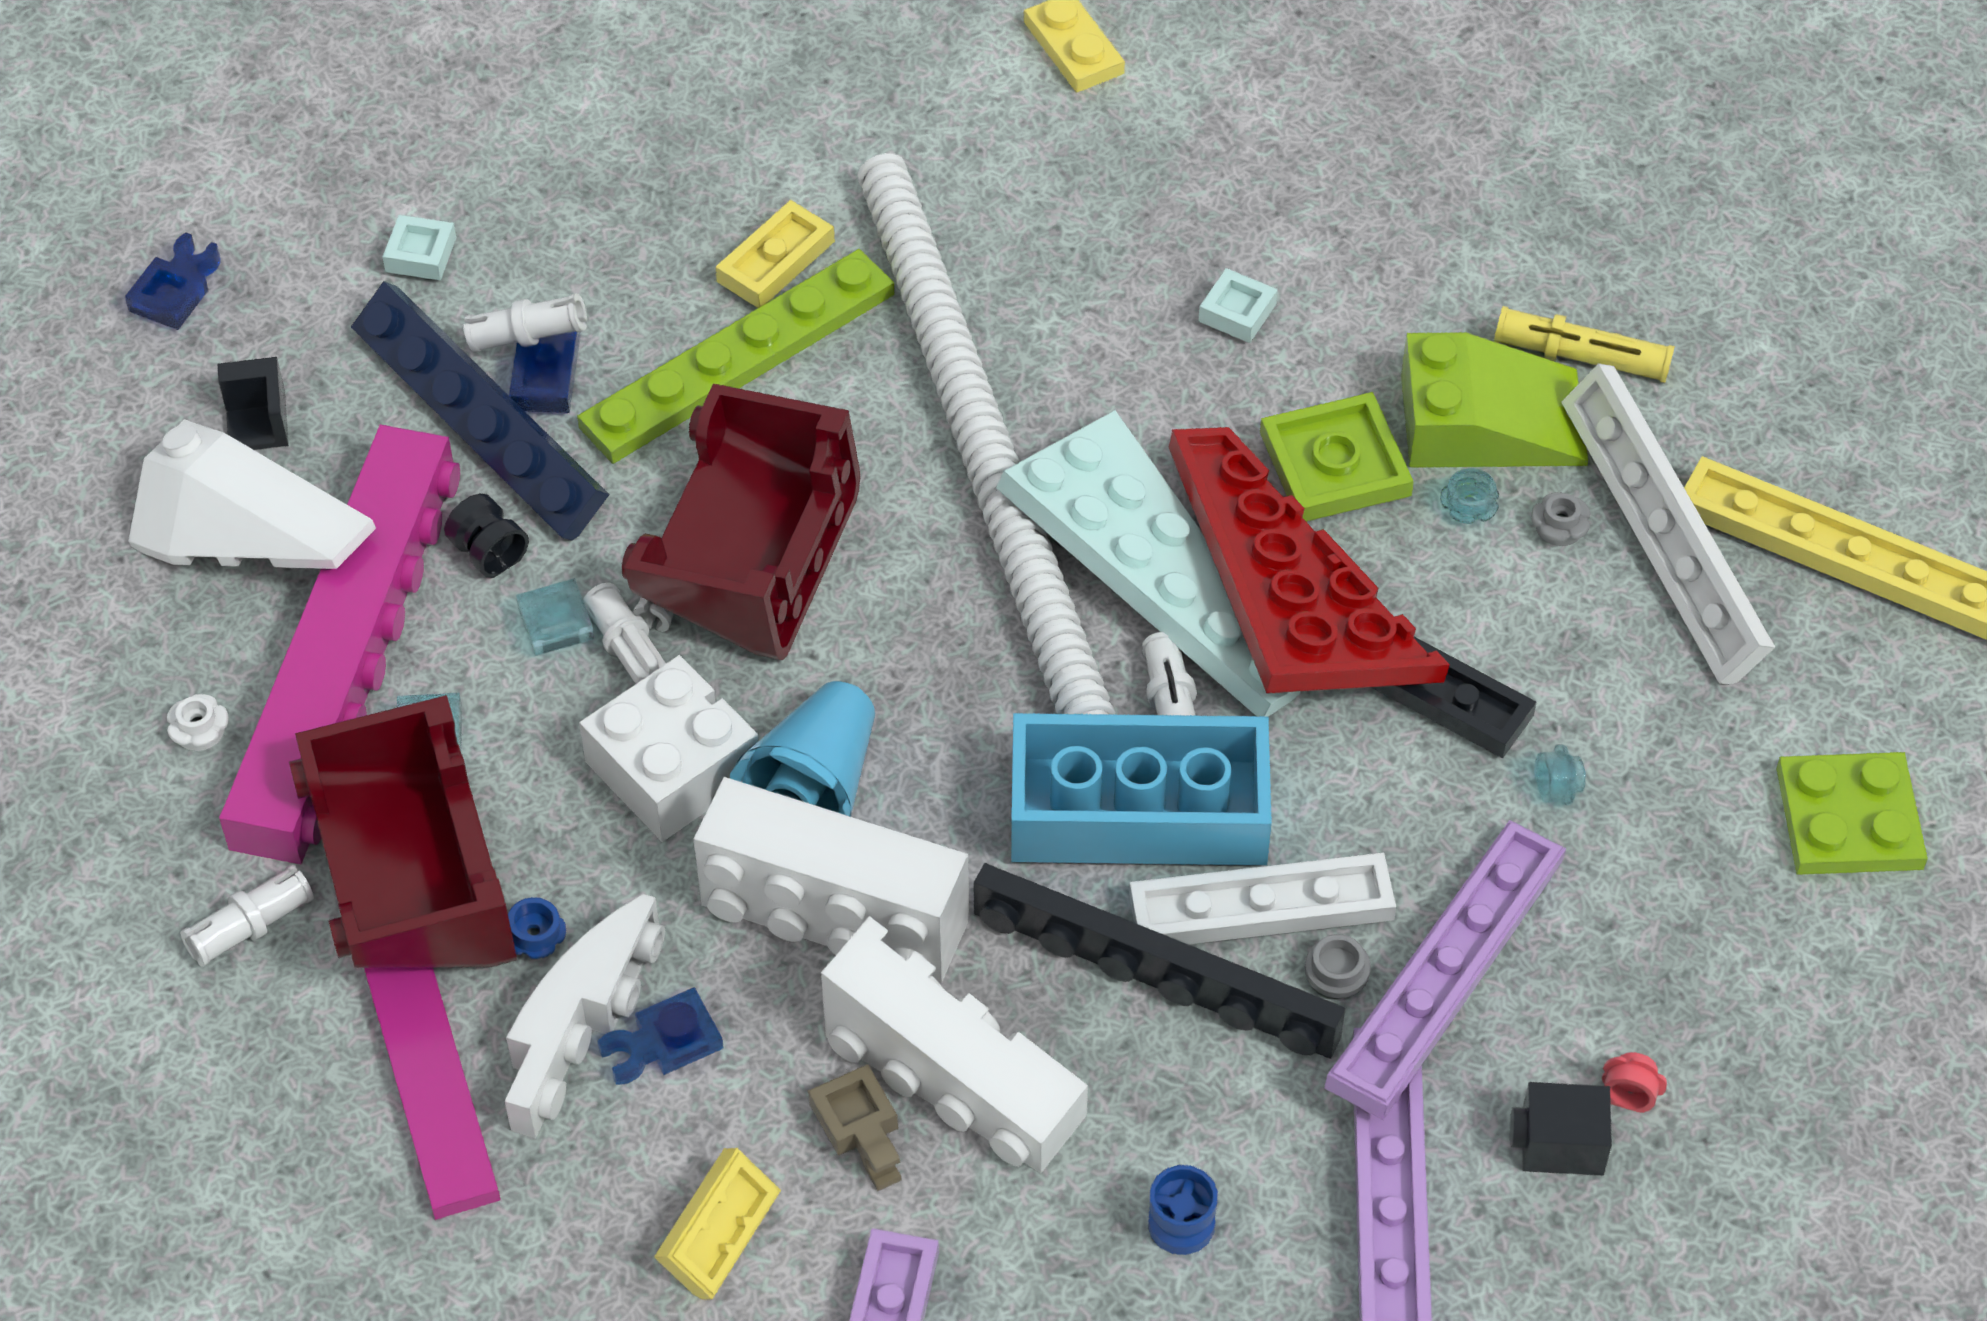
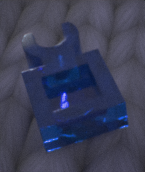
[125,232,221,330]
[597,987,724,1085]

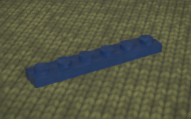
[351,281,610,541]

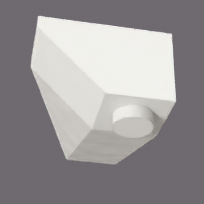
[128,419,376,569]

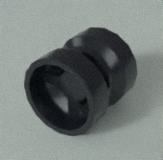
[444,493,529,578]

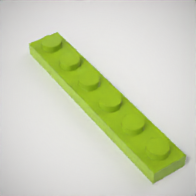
[577,248,895,464]

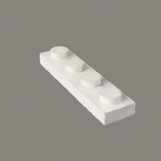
[1129,853,1396,944]

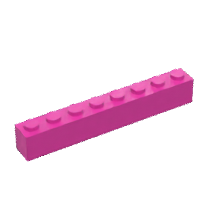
[219,424,460,865]

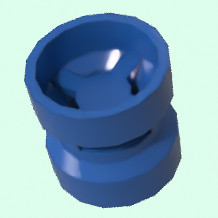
[1148,1165,1218,1255]

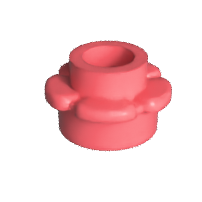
[1602,1052,1667,1113]

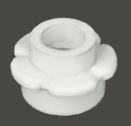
[167,694,229,751]

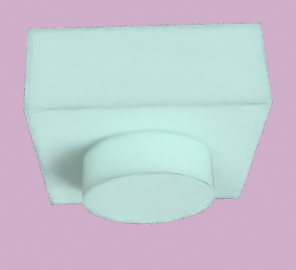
[382,215,456,281]
[1198,268,1278,343]

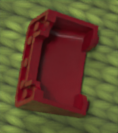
[622,383,860,660]
[289,695,517,968]

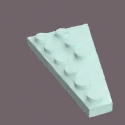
[996,410,1301,717]

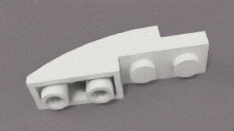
[505,894,665,1139]

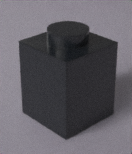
[1510,1082,1612,1176]

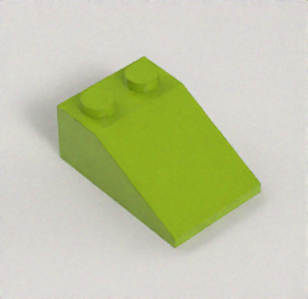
[1401,332,1588,468]

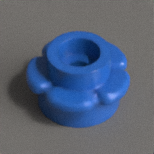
[508,897,566,959]

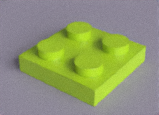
[1260,392,1414,522]
[1776,752,1928,875]

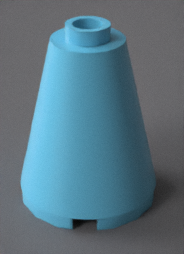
[730,681,875,817]

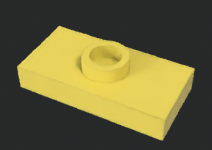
[654,1148,781,1300]

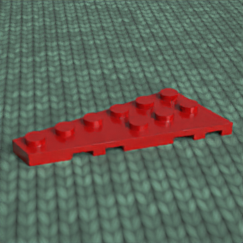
[1168,427,1450,693]

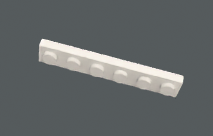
[1561,363,1775,685]

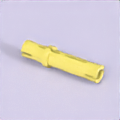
[1494,306,1675,383]

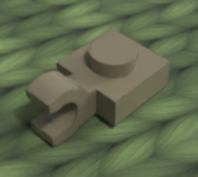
[808,1064,902,1191]

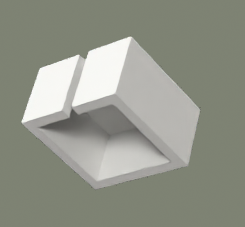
[579,655,758,842]

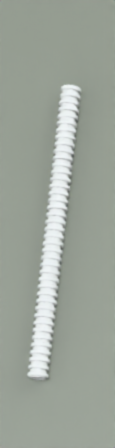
[858,153,1116,715]

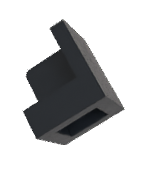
[217,357,289,450]

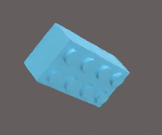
[1011,713,1272,865]

